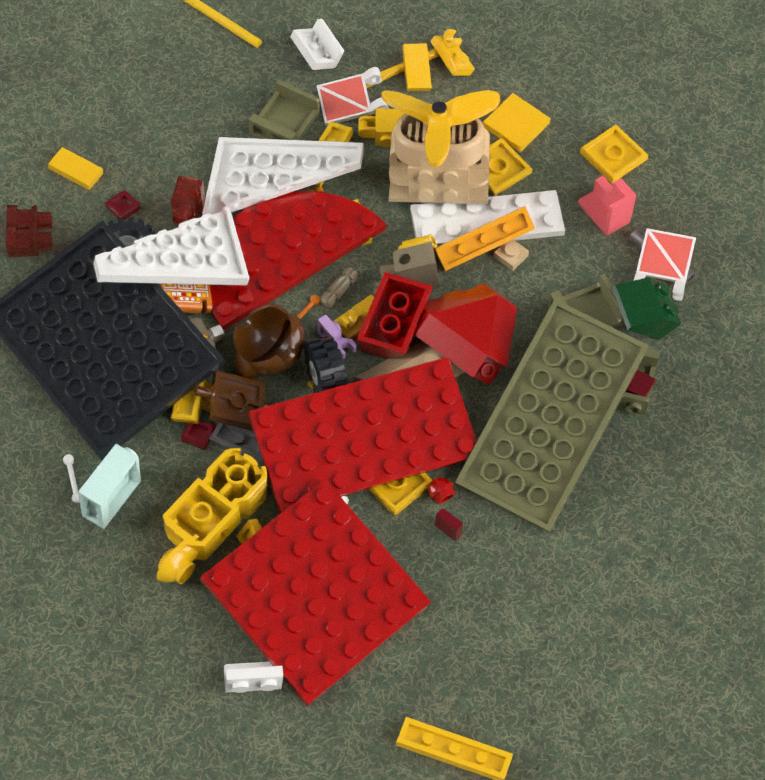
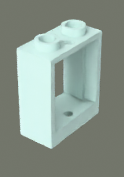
[78,444,141,529]

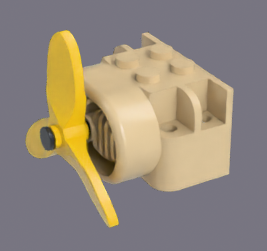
[382,90,500,204]

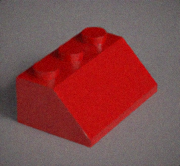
[357,272,433,359]

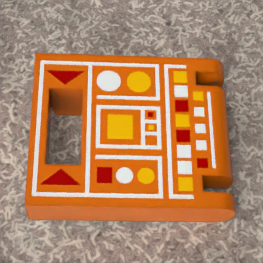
[158,283,212,313]

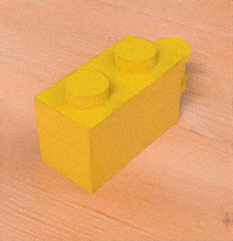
[358,108,405,148]

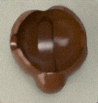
[233,304,305,379]

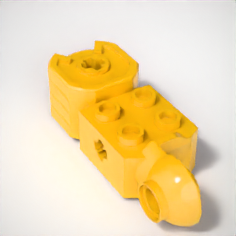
[157,448,268,584]

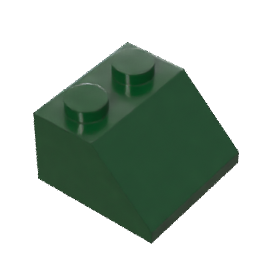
[612,277,681,340]

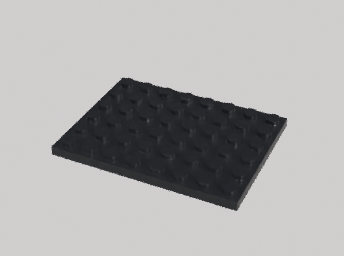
[0,220,226,461]

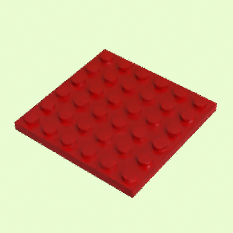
[200,479,431,706]

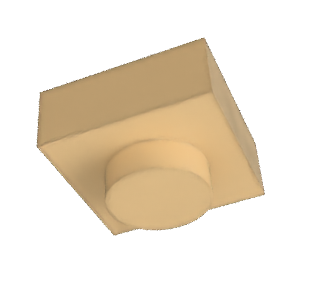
[493,240,529,271]

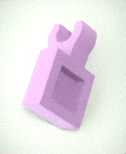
[318,315,356,359]

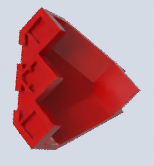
[414,283,517,385]

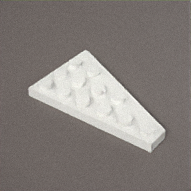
[202,137,364,215]
[93,207,249,285]

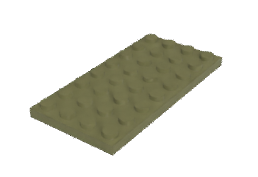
[455,299,649,533]

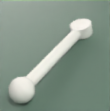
[63,454,80,503]

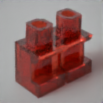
[171,176,205,228]
[6,205,53,258]

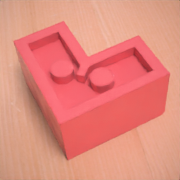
[578,176,636,236]

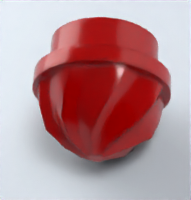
[428,477,456,505]

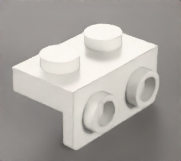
[290,19,344,70]
[224,662,283,693]

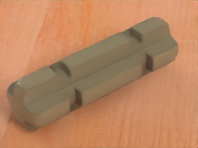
[320,267,358,309]

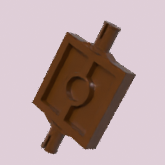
[194,371,273,430]

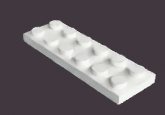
[410,190,565,247]

